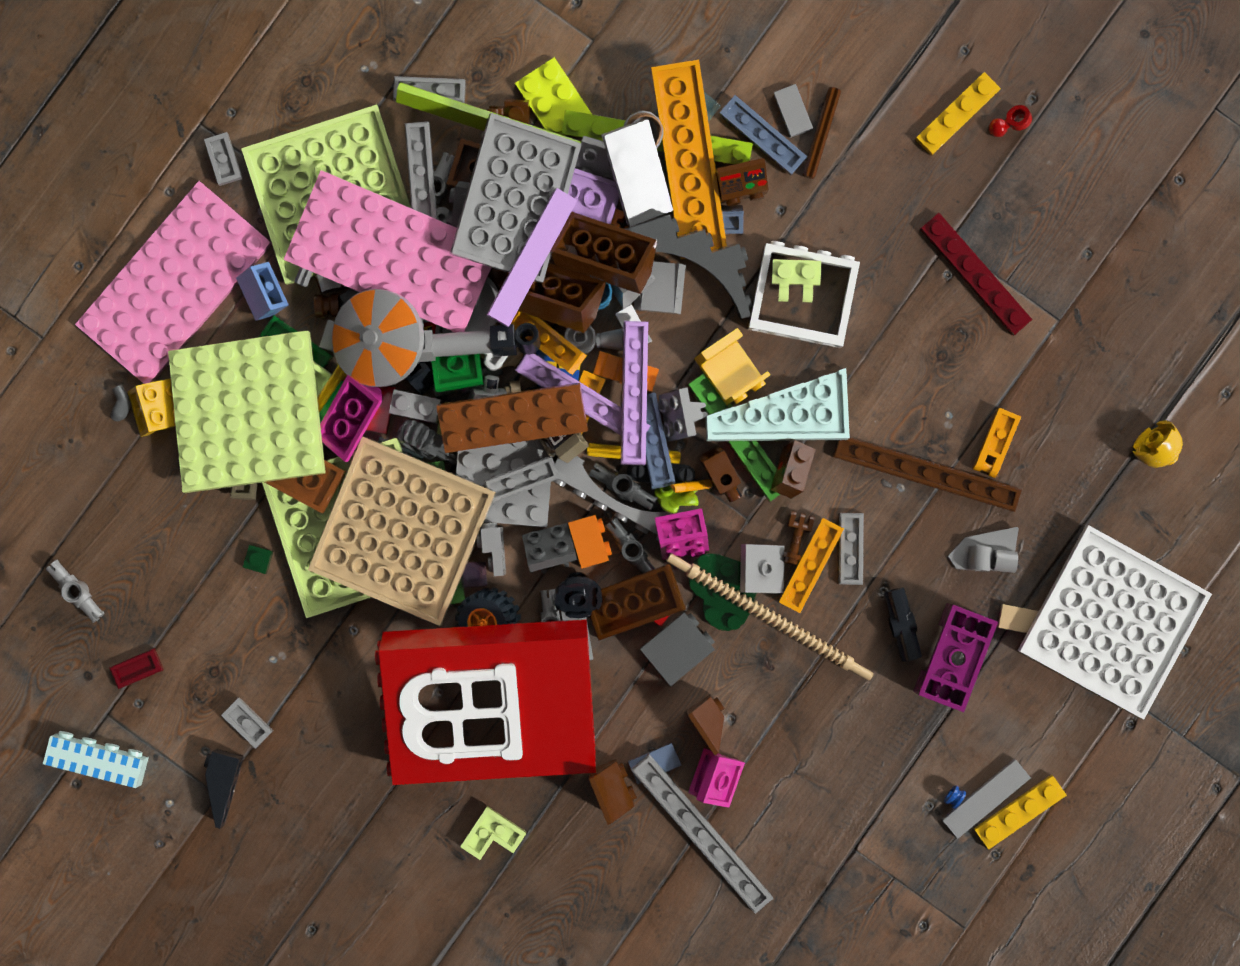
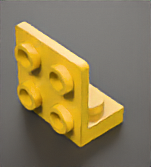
[127,378,176,437]

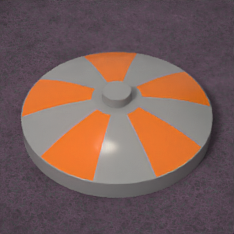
[332,289,424,387]

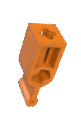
[593,351,659,393]

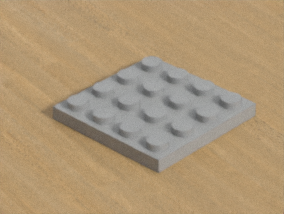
[455,439,553,527]

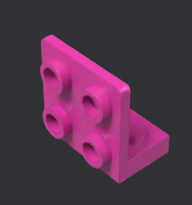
[655,509,709,560]

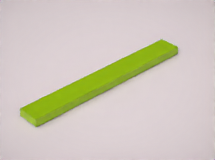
[396,83,581,143]

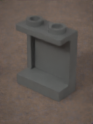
[640,612,715,686]

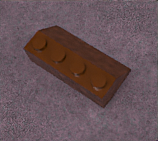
[550,212,657,294]
[498,263,606,333]

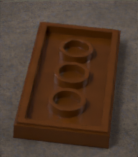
[590,564,686,641]

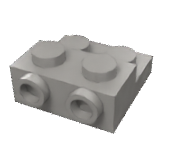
[477,523,506,576]

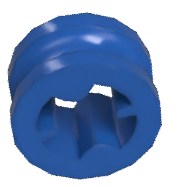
[944,785,966,809]

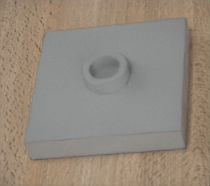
[740,544,784,593]

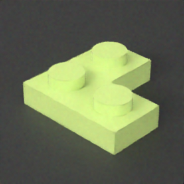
[460,806,527,860]

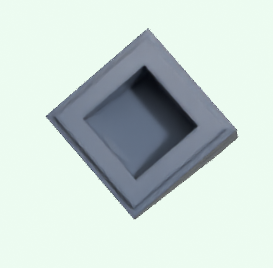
[721,205,744,234]

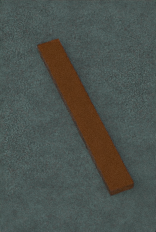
[832,437,1022,512]

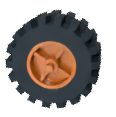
[455,588,521,627]

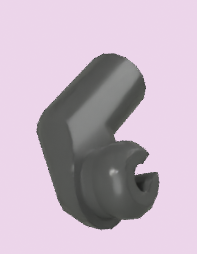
[110,385,132,422]

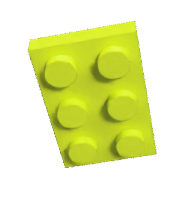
[515,57,592,136]

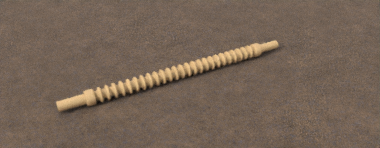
[666,553,873,681]

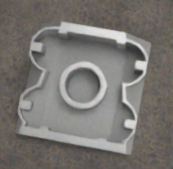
[634,262,686,314]

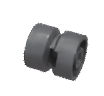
[565,326,596,354]

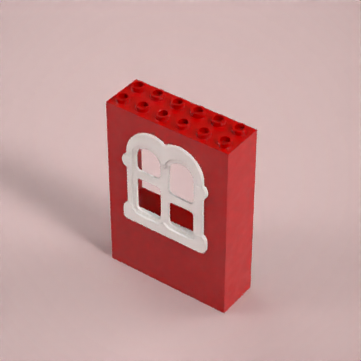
[375,619,596,785]

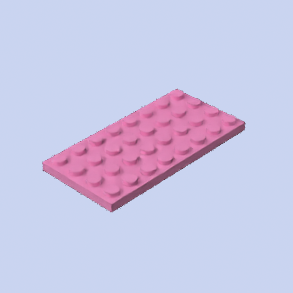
[284,170,492,332]
[75,181,272,384]

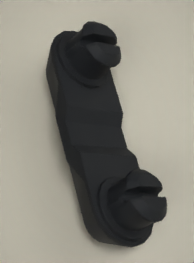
[627,463,695,484]

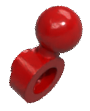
[989,105,1032,137]

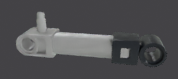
[419,318,541,362]

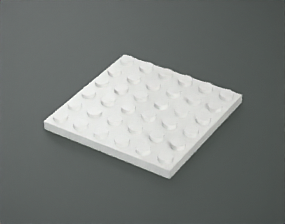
[1018,525,1212,720]

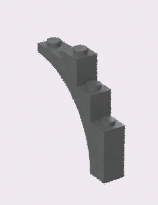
[624,215,753,319]

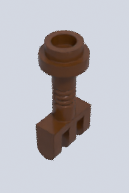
[783,511,815,566]

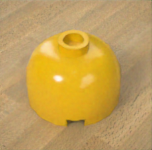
[1133,420,1183,468]

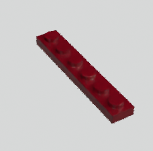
[920,213,1033,336]

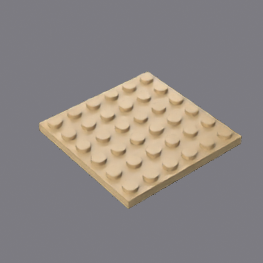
[308,437,496,626]

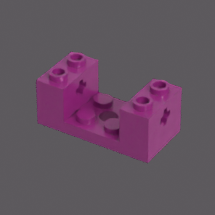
[913,603,998,712]

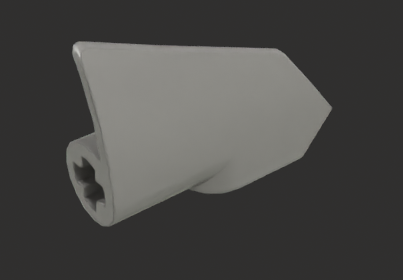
[948,527,1019,573]

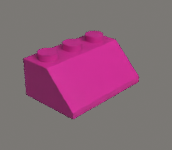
[320,375,382,462]

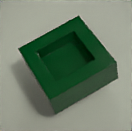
[242,545,274,574]

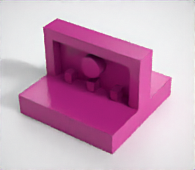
[688,748,745,808]

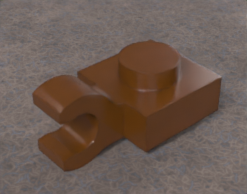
[487,99,530,124]

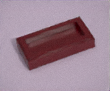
[109,648,164,689]

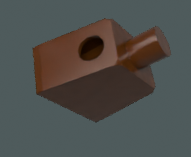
[698,445,742,503]

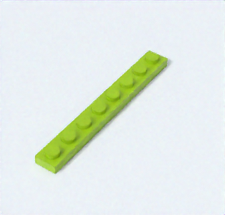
[561,110,753,164]

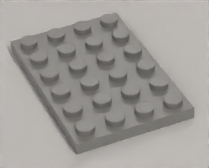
[450,113,581,283]

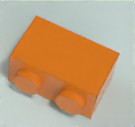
[568,515,612,569]

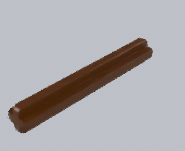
[803,87,841,179]

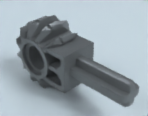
[396,420,457,467]

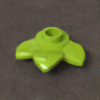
[655,486,699,514]

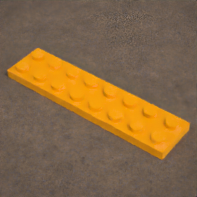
[651,60,727,259]

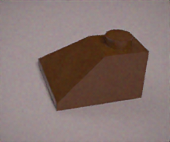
[686,695,725,755]

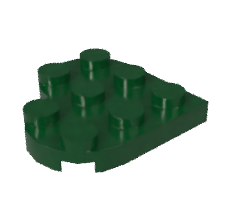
[688,553,757,631]

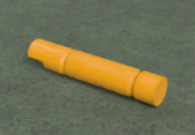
[670,479,712,493]

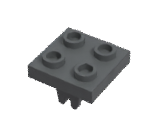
[522,523,577,574]

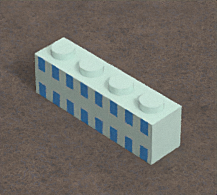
[43,731,149,788]

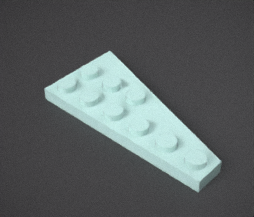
[705,368,850,441]

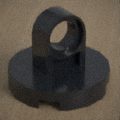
[554,572,602,619]

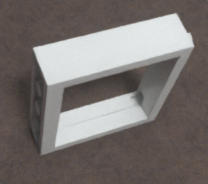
[748,241,860,348]

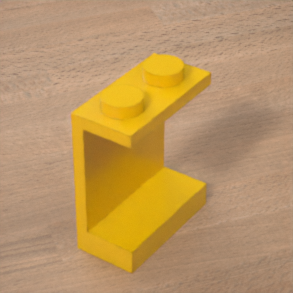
[694,328,770,405]

